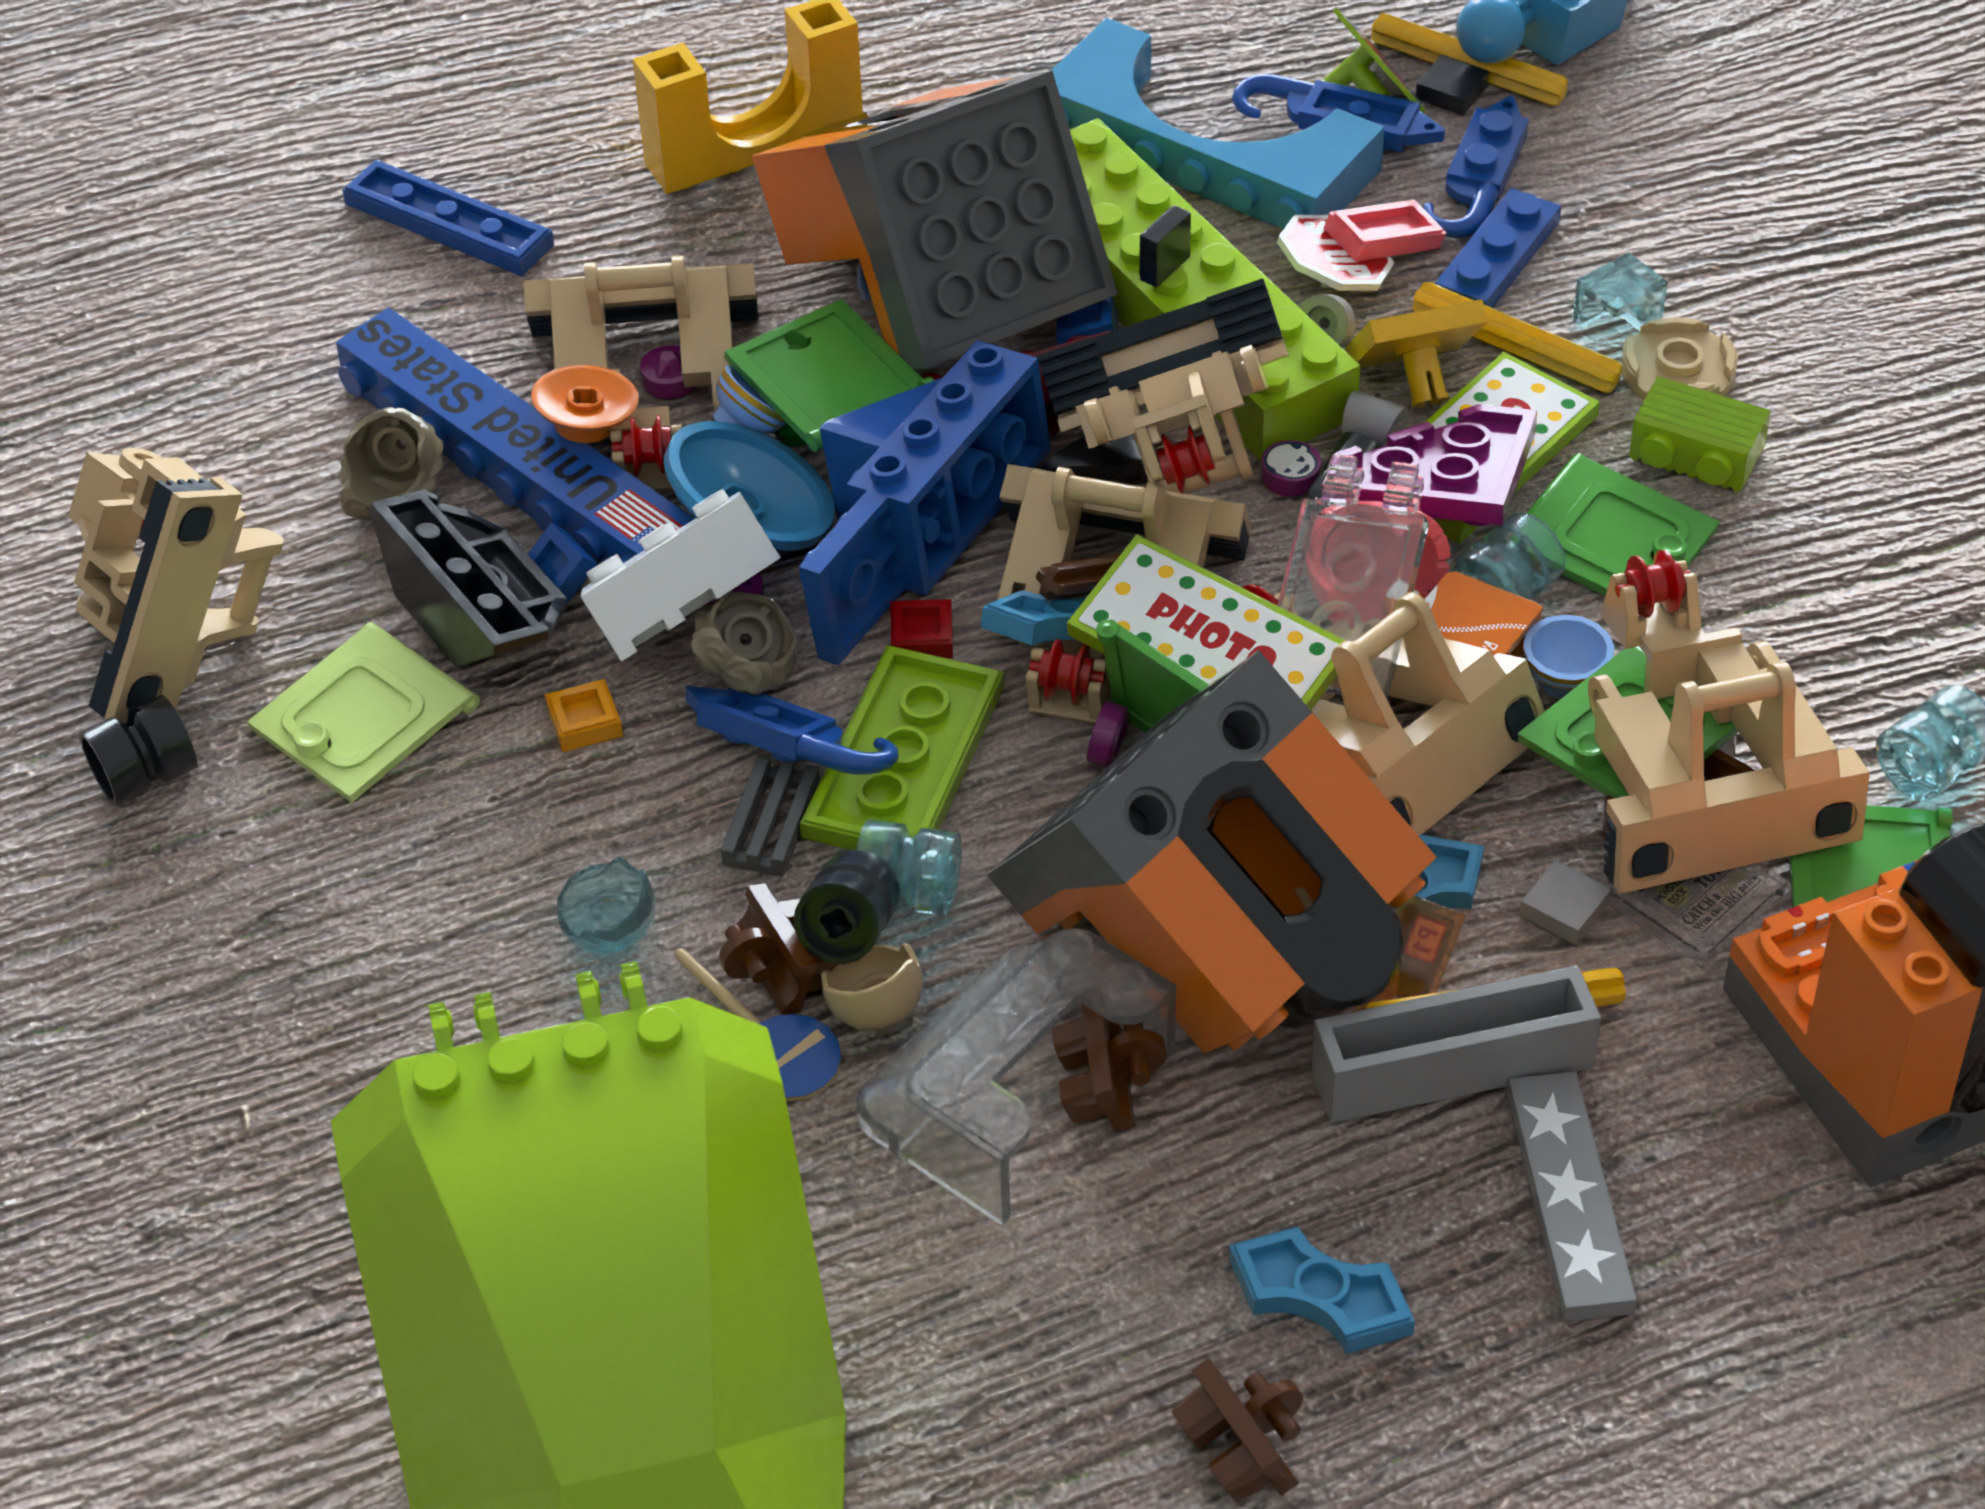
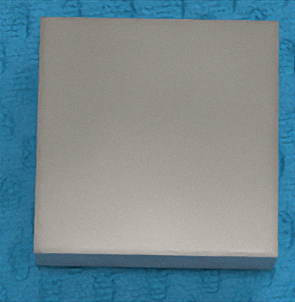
[1519,860,1612,945]

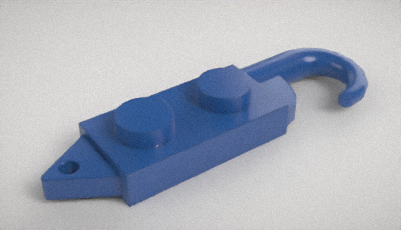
[1232,74,1445,153]
[1423,95,1529,238]
[686,686,899,775]

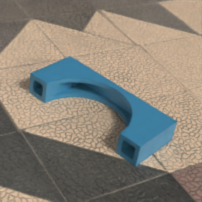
[1051,17,1384,230]

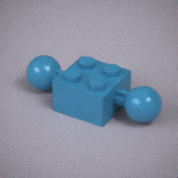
[1456,0,1628,65]

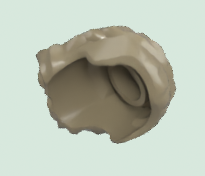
[340,407,444,519]
[691,592,798,695]

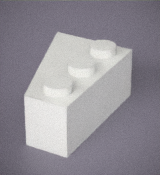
[581,489,780,662]

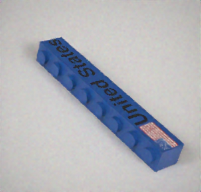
[335,307,695,565]

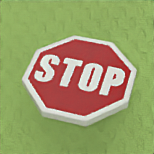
[1277,215,1395,291]

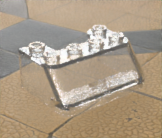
[857,929,1176,1226]

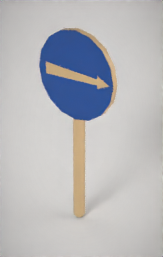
[674,948,841,1102]

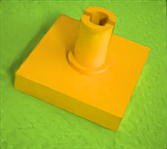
[1344,300,1488,408]

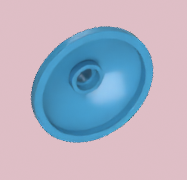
[664,421,835,552]

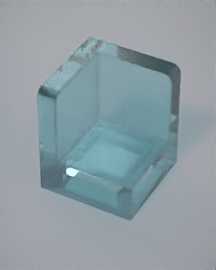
[1572,252,1668,331]

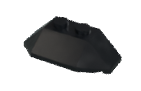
[370,489,567,667]

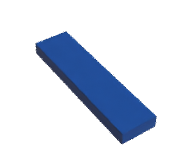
[342,159,554,277]

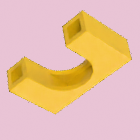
[632,0,864,195]

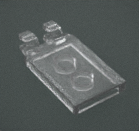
[1277,453,1429,700]

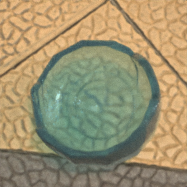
[557,857,657,955]

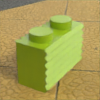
[1629,376,1771,493]

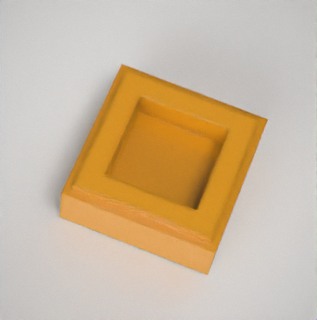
[544,679,623,753]

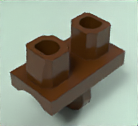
[718,883,835,1015]
[1052,992,1167,1132]
[1171,1358,1303,1503]

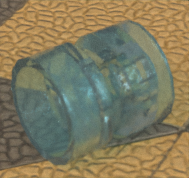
[1449,512,1566,600]
[1876,685,1985,801]
[857,818,962,916]

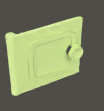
[247,622,480,803]

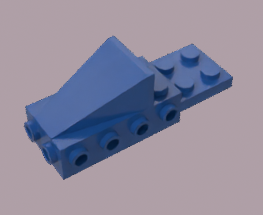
[799,340,1051,665]

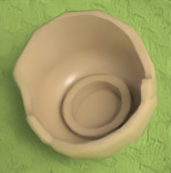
[821,943,923,1031]

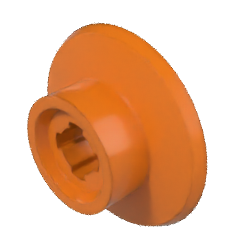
[531,365,639,443]

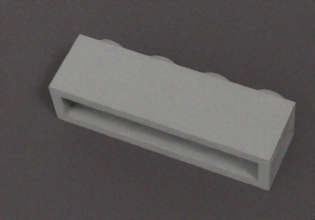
[1311,965,1601,1123]

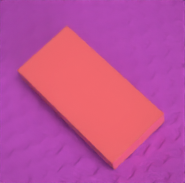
[1323,200,1446,262]

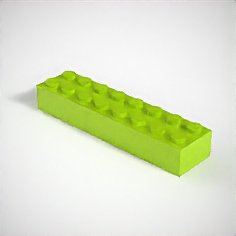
[1070,118,1360,462]

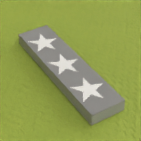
[1507,1071,1637,1322]

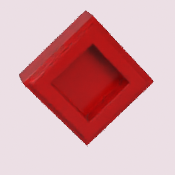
[890,599,953,658]

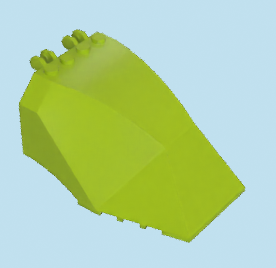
[331,961,847,1509]

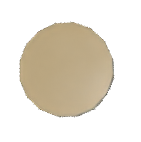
[1621,316,1738,400]

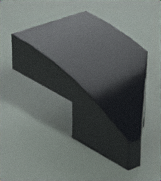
[1041,435,1163,481]

